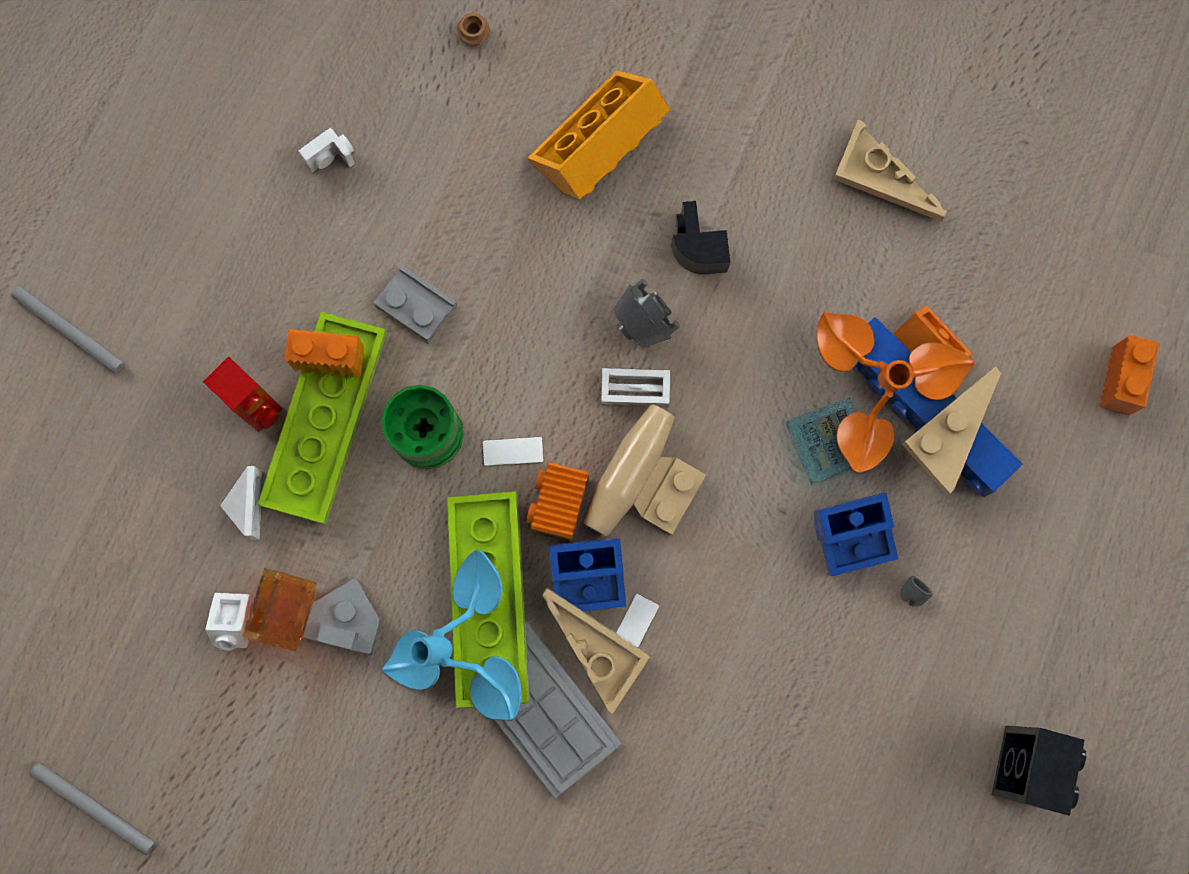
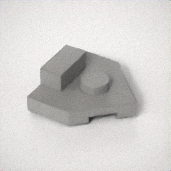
[303,578,382,655]

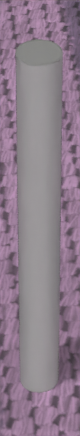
[12,287,125,374]
[30,763,156,855]

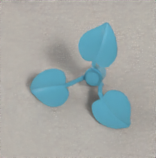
[382,550,522,721]

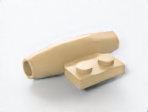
[583,404,706,537]

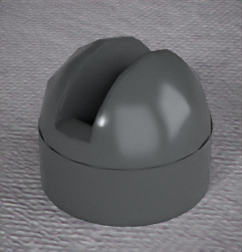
[901,576,933,607]

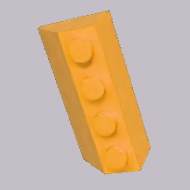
[527,70,671,200]

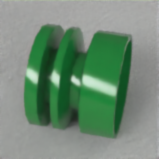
[381,385,464,470]

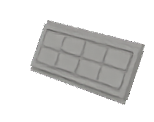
[494,620,622,799]

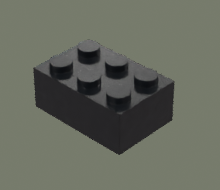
[991,726,1086,816]

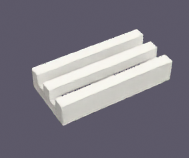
[601,368,670,406]

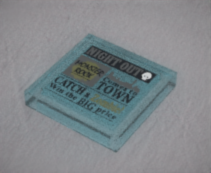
[785,397,856,485]

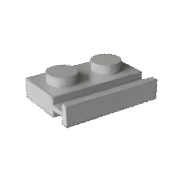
[374,265,457,343]

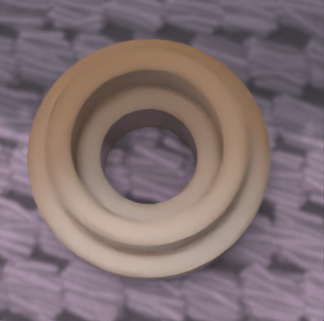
[457,13,490,46]

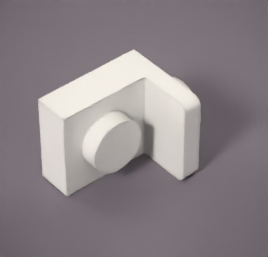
[298,127,355,172]
[205,593,252,651]

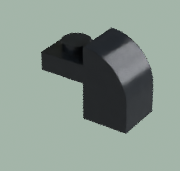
[671,201,730,274]

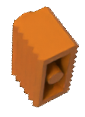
[284,329,364,378]
[1099,335,1160,415]
[526,462,589,542]

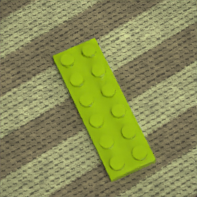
[257,312,387,525]
[447,491,530,709]

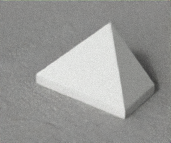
[220,466,263,540]

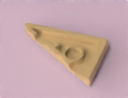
[833,120,947,221]
[902,366,1001,495]
[542,588,650,714]

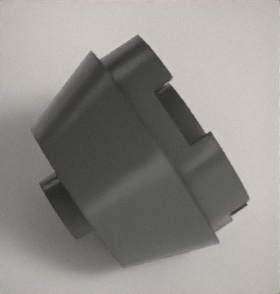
[614,279,680,348]

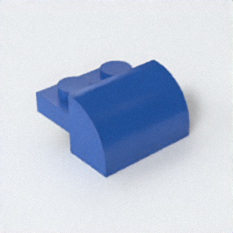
[814,492,899,576]
[549,538,626,611]

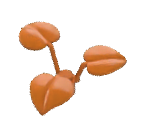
[816,312,975,473]

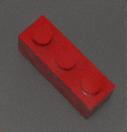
[202,356,283,432]

